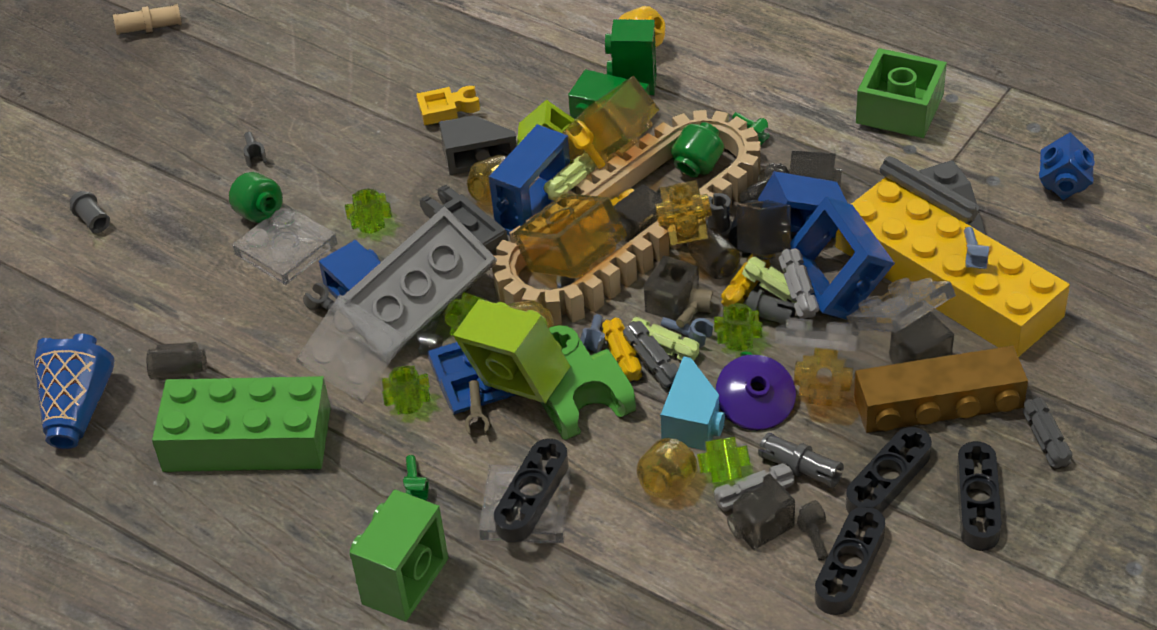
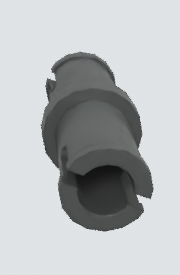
[758,433,844,488]

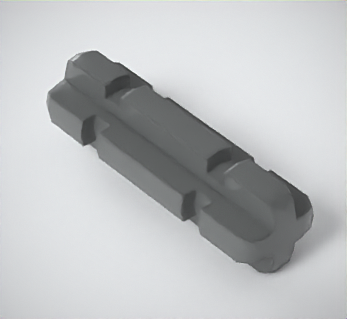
[623,321,679,388]
[1023,397,1073,469]

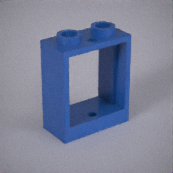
[489,124,572,236]
[786,196,895,320]

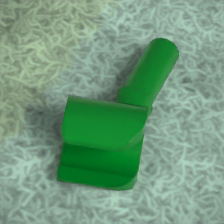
[732,112,770,145]
[403,455,429,501]

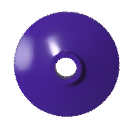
[715,355,796,431]

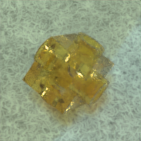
[655,180,712,245]
[793,347,853,406]

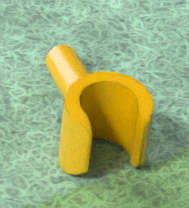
[565,121,606,169]

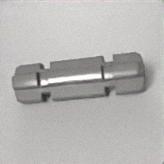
[779,248,819,319]
[714,463,794,511]

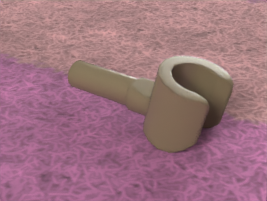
[676,288,713,328]
[465,380,490,435]

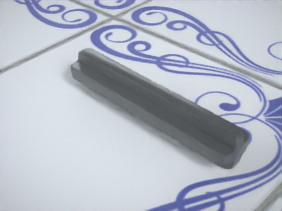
[880,156,980,223]

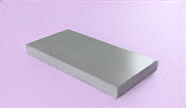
[332,206,497,363]

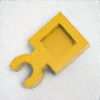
[416,86,480,126]

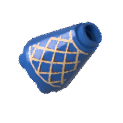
[34,334,115,449]

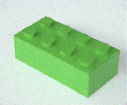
[152,376,331,472]

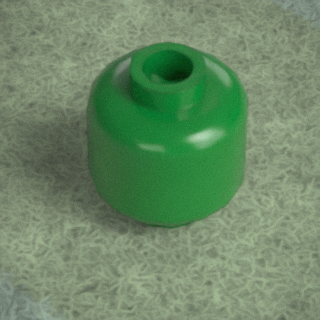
[671,122,725,178]
[229,172,283,223]

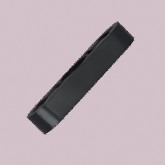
[846,427,932,513]
[494,438,569,543]
[957,441,1002,551]
[815,507,885,615]

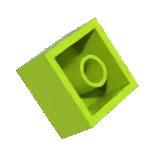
[453,299,571,403]

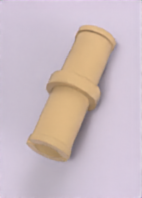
[113,4,182,35]

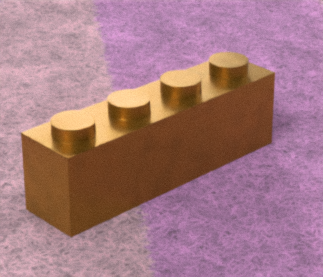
[854,346,1028,433]

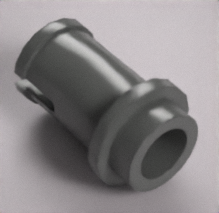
[70,191,110,233]
[704,193,732,241]
[745,290,796,327]

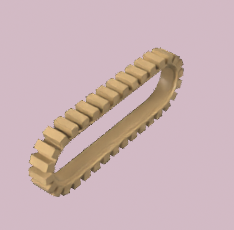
[492,110,760,326]

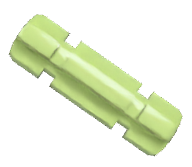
[543,153,596,201]
[742,257,797,303]
[631,317,700,361]

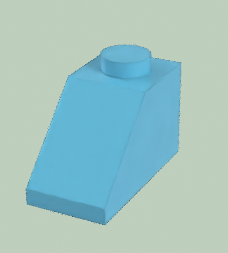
[660,356,725,451]

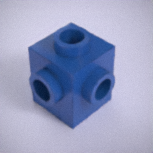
[1039,132,1095,200]

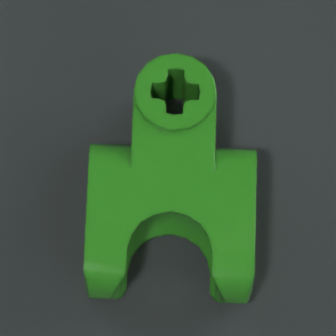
[541,325,636,440]

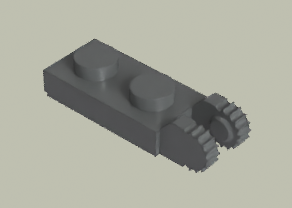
[419,185,508,252]

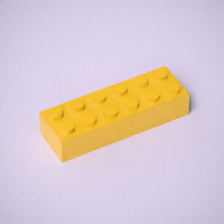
[835,177,1070,357]

